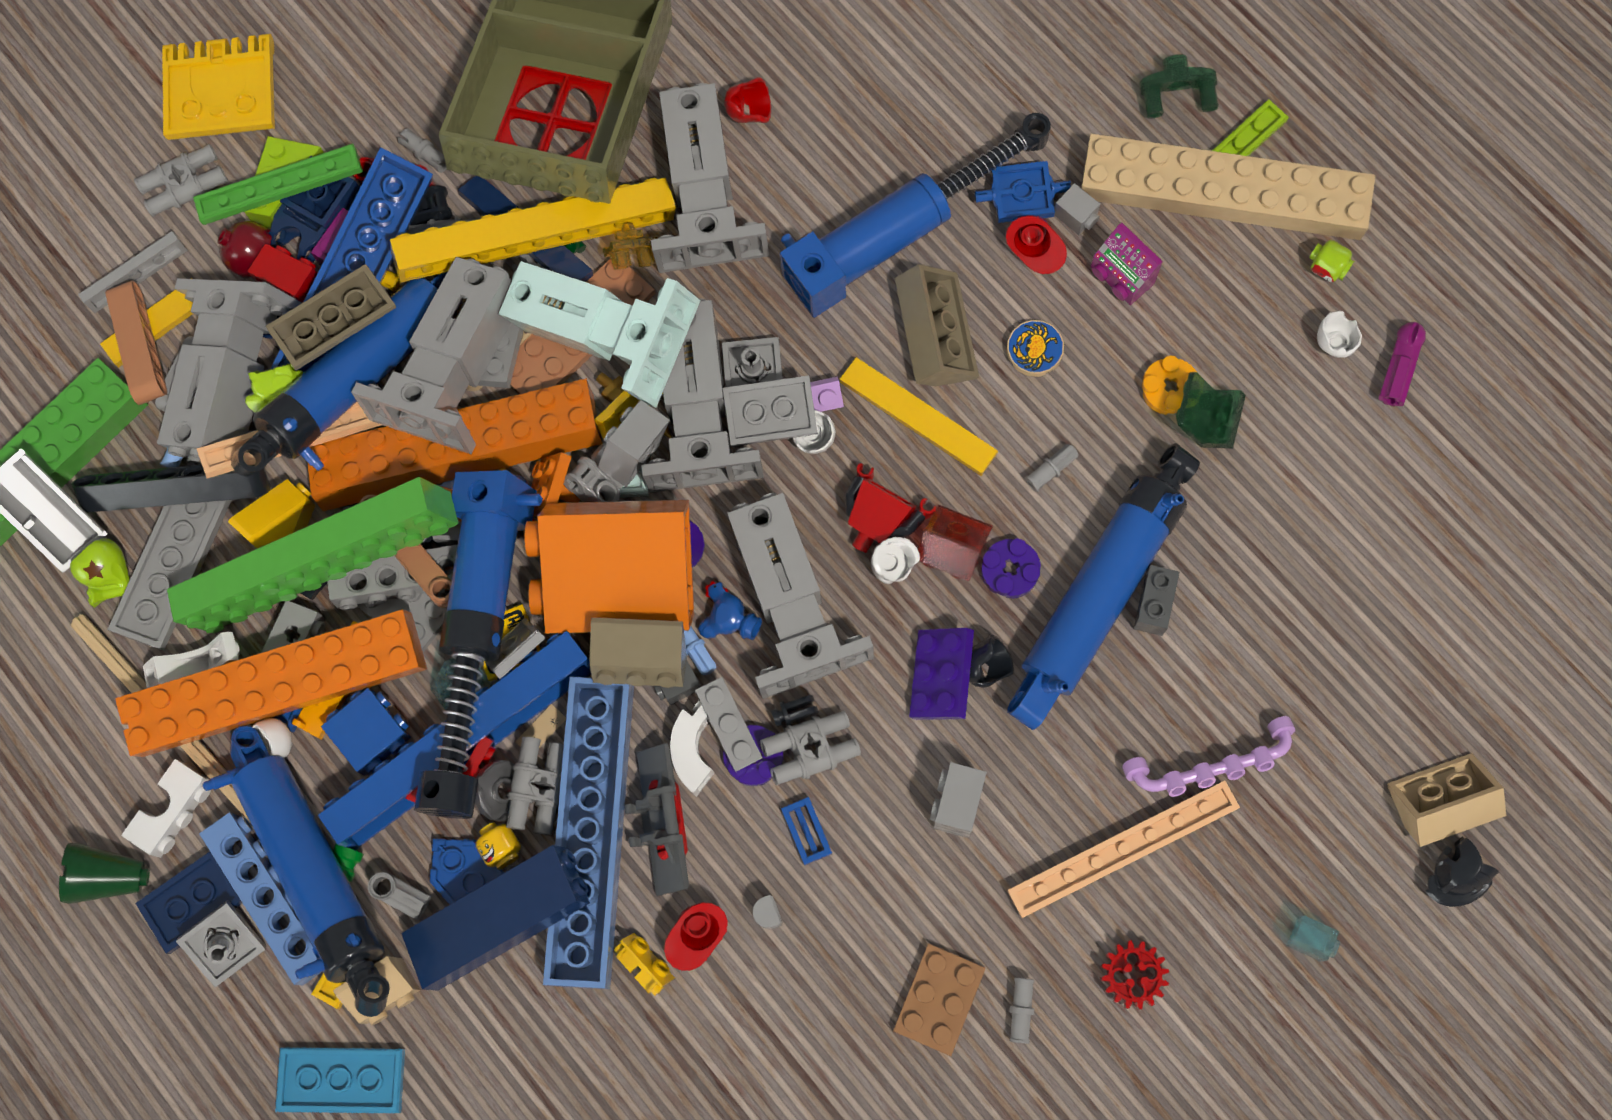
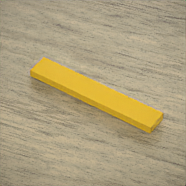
[840,357,998,476]

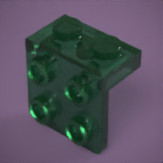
[1176,372,1246,449]

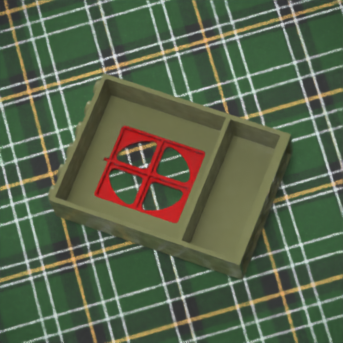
[439,0,672,204]

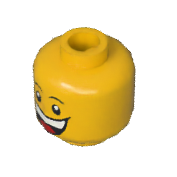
[475,822,521,870]

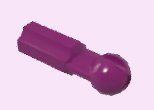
[1378,322,1426,407]

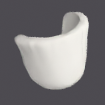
[871,537,920,584]

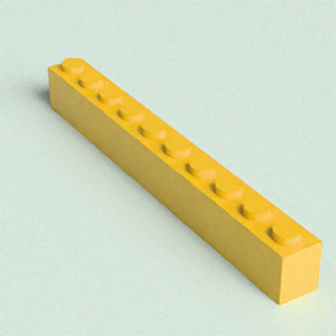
[390,178,676,283]

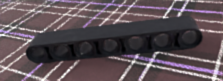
[71,464,271,513]

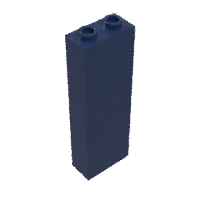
[401,845,590,991]

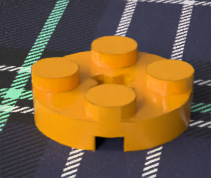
[1142,355,1202,415]

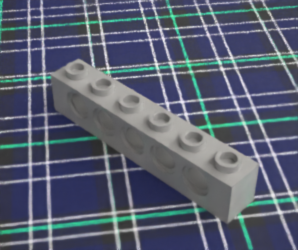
[328,545,511,610]

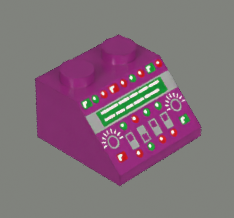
[1091,222,1163,306]

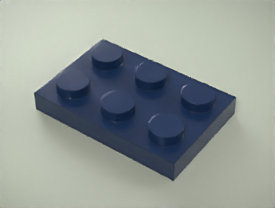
[135,852,242,954]

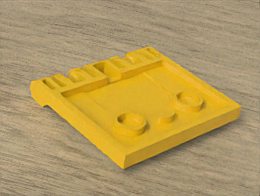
[162,34,275,140]

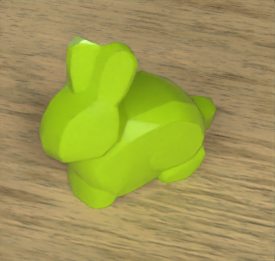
[245,364,304,413]

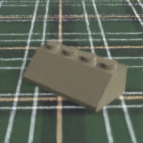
[265,264,396,370]
[895,264,979,387]

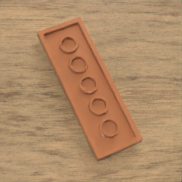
[510,254,656,394]

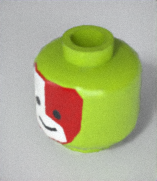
[1309,240,1355,282]

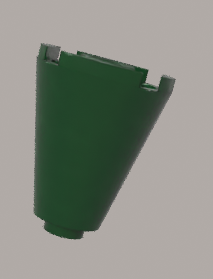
[59,843,150,904]

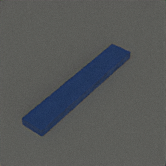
[458,176,594,282]

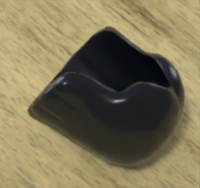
[969,635,1014,688]

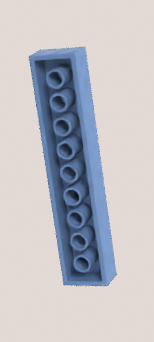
[543,677,634,989]

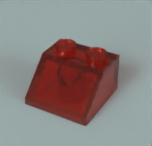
[918,505,993,581]

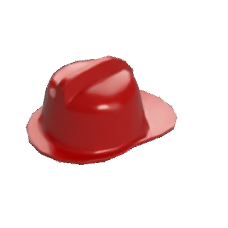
[1006,215,1067,274]
[664,902,728,971]

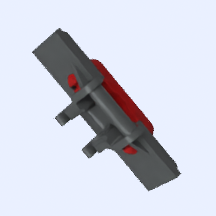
[624,743,689,896]

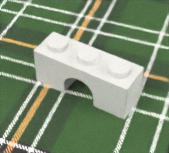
[121,759,211,858]

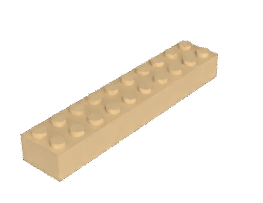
[1081,134,1375,240]

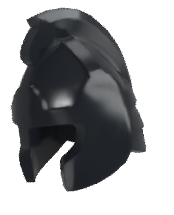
[1425,836,1499,907]

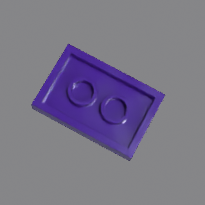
[909,628,974,720]

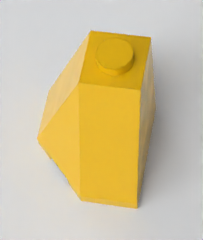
[228,479,315,549]

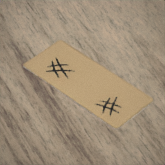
[516,704,566,748]

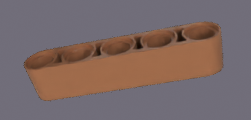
[105,280,167,405]

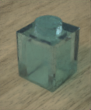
[1286,915,1340,962]

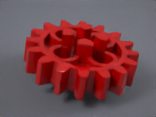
[1100,940,1169,1010]

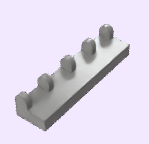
[78,231,188,313]

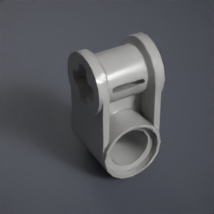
[564,457,620,502]

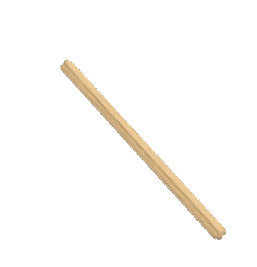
[71,614,250,822]

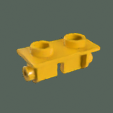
[614,932,675,996]

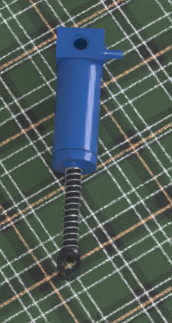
[780,113,1051,318]

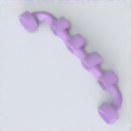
[1122,716,1295,797]

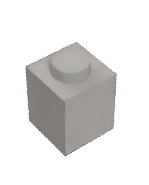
[1055,183,1100,235]

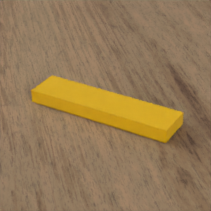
[100,278,194,368]

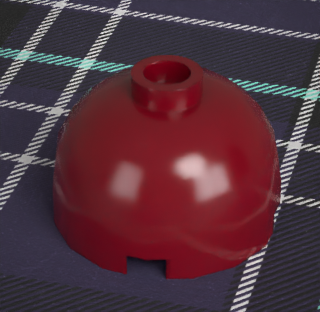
[217,221,272,279]

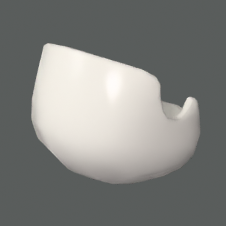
[1317,311,1362,358]
[793,410,836,454]
[252,718,293,758]

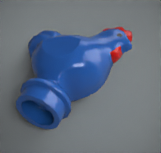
[698,581,762,640]

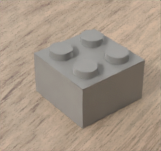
[597,400,670,487]
[930,762,987,838]

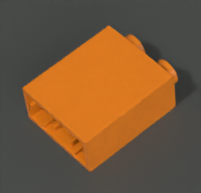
[525,500,694,633]

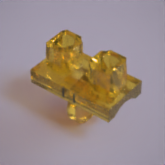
[602,222,659,270]

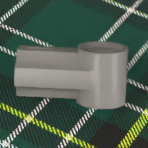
[368,872,431,920]

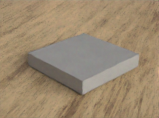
[485,618,545,679]

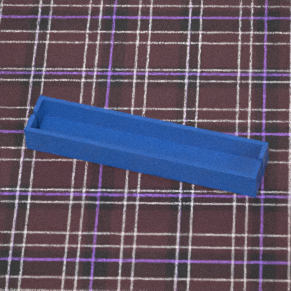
[318,631,591,850]

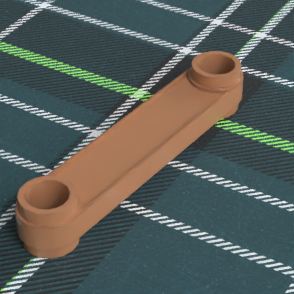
[359,494,452,608]

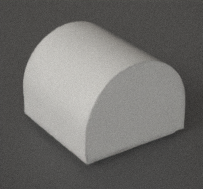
[753,895,783,929]

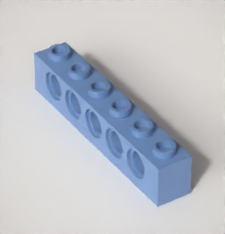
[199,812,323,986]

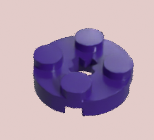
[981,538,1041,599]
[723,725,784,786]

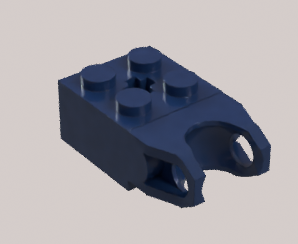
[269,156,360,263]

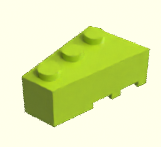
[244,136,324,228]

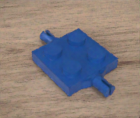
[975,161,1071,223]

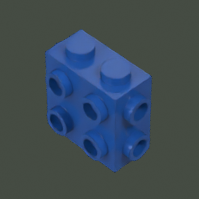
[321,688,411,776]

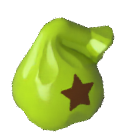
[70,538,130,608]

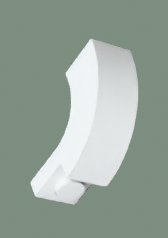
[670,700,714,797]

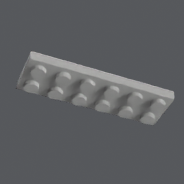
[107,500,232,651]

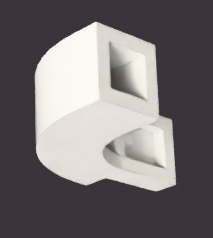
[143,632,239,688]

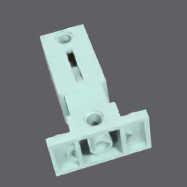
[499,261,701,408]

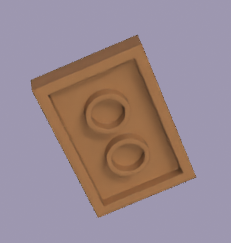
[893,943,986,1056]

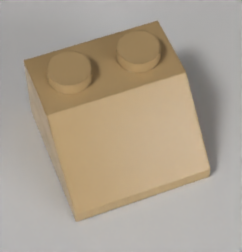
[333,956,420,1026]

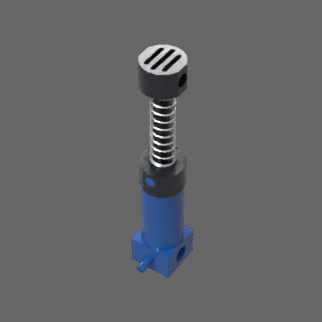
[414,470,542,819]

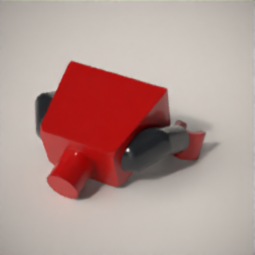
[845,463,936,553]

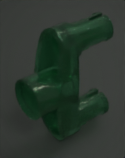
[1139,54,1219,119]

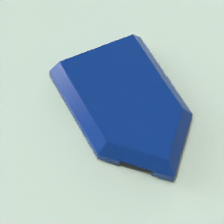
[430,839,505,905]

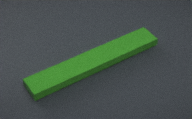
[193,144,363,225]

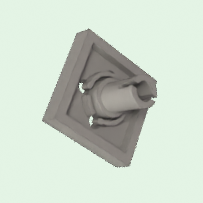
[722,337,783,387]
[176,900,266,987]

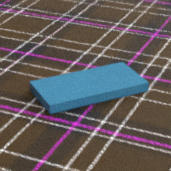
[275,1048,405,1113]

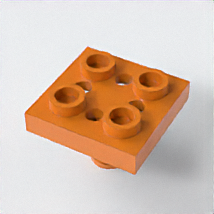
[531,452,580,517]

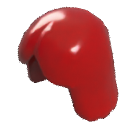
[724,77,771,123]

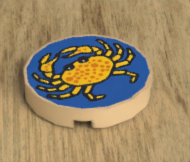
[1007,320,1064,377]

